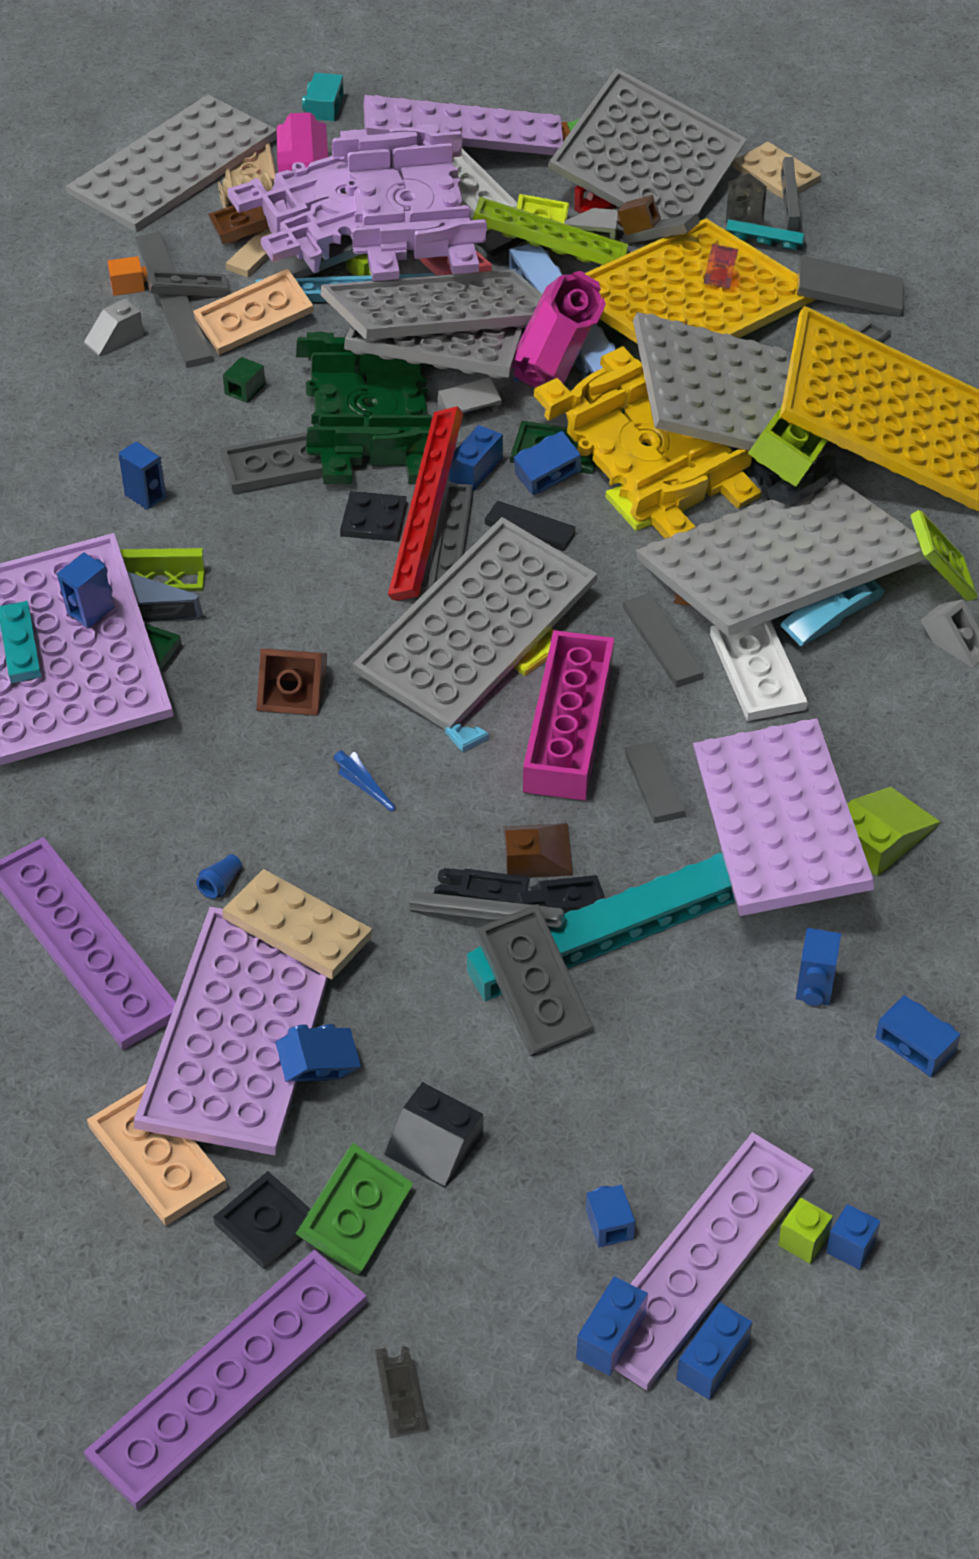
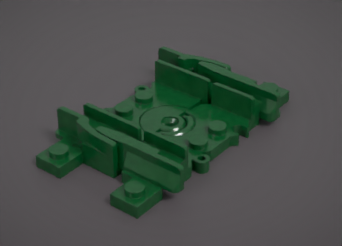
[296,331,433,484]

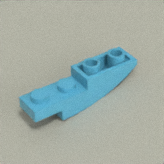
[780,580,885,646]

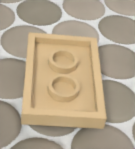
[732,142,821,199]

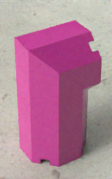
[276,112,328,173]
[512,271,606,388]

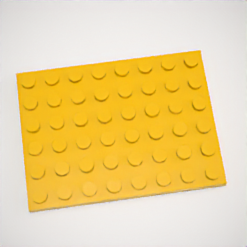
[585,218,817,344]
[780,306,979,511]

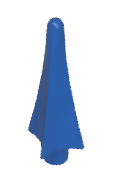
[333,750,396,812]

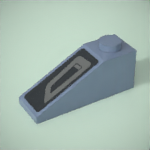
[127,572,203,621]

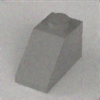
[564,208,619,240]
[84,299,144,357]
[921,599,979,667]

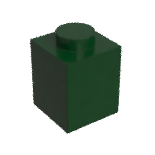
[223,357,266,403]

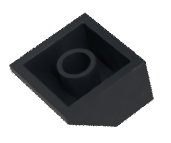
[384,1082,484,1188]

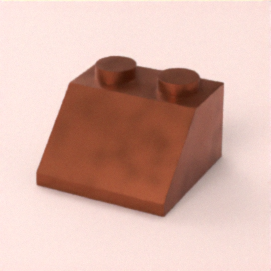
[256,648,327,715]

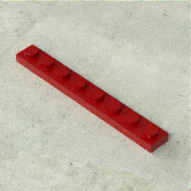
[388,406,463,601]

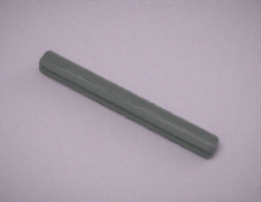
[408,891,565,928]

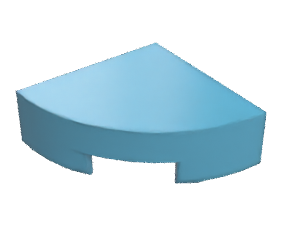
[445,724,489,752]

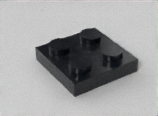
[340,491,407,542]
[213,1171,310,1269]

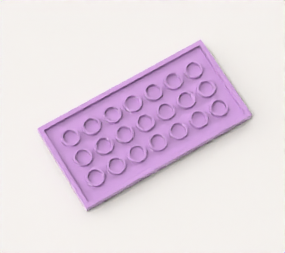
[693,718,874,916]
[134,907,329,1155]

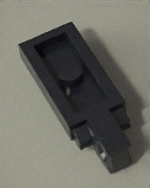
[768,454,837,507]
[513,875,606,914]

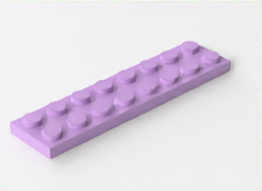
[363,95,563,155]
[615,1132,814,1391]

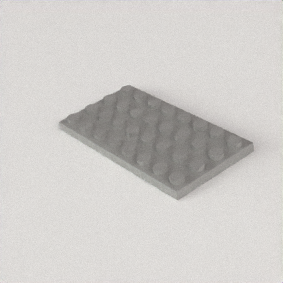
[66,94,277,232]
[321,269,542,342]
[353,517,597,730]

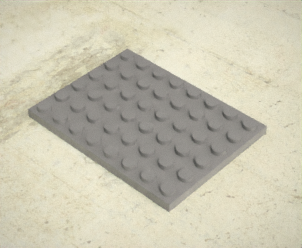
[636,476,926,636]

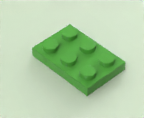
[296,1143,414,1275]

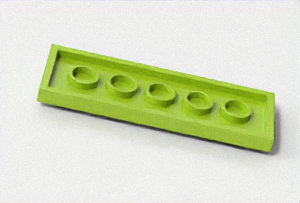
[472,197,628,266]

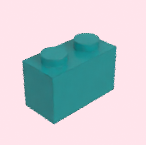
[302,72,344,121]

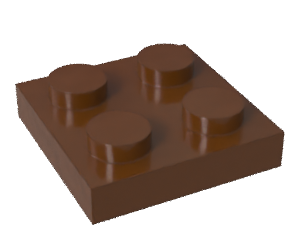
[208,205,269,244]

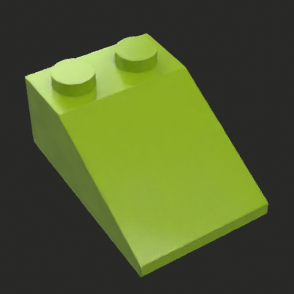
[847,787,940,876]

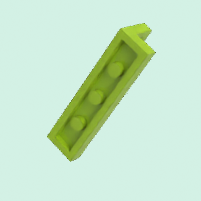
[120,548,205,592]

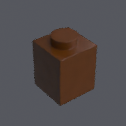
[617,195,661,235]

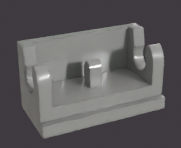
[437,377,501,413]

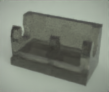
[726,173,767,226]
[375,1346,428,1438]

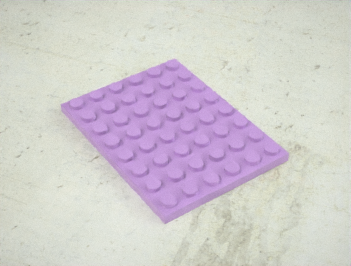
[0,533,174,765]

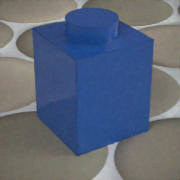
[586,1184,635,1248]
[826,1204,881,1270]

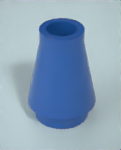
[196,854,243,899]

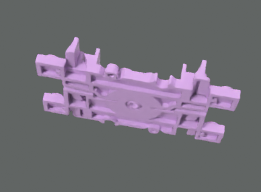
[332,123,487,281]
[227,156,462,273]

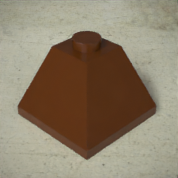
[503,823,573,878]

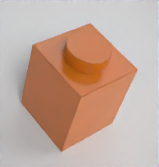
[107,256,148,296]

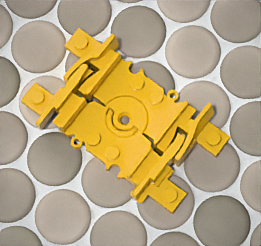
[534,346,762,539]

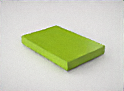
[910,510,978,601]

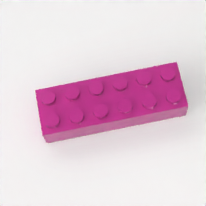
[523,630,614,800]

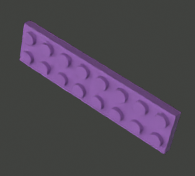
[0,837,176,1050]
[83,1249,367,1510]

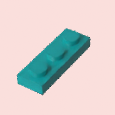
[726,219,806,251]
[0,601,42,684]

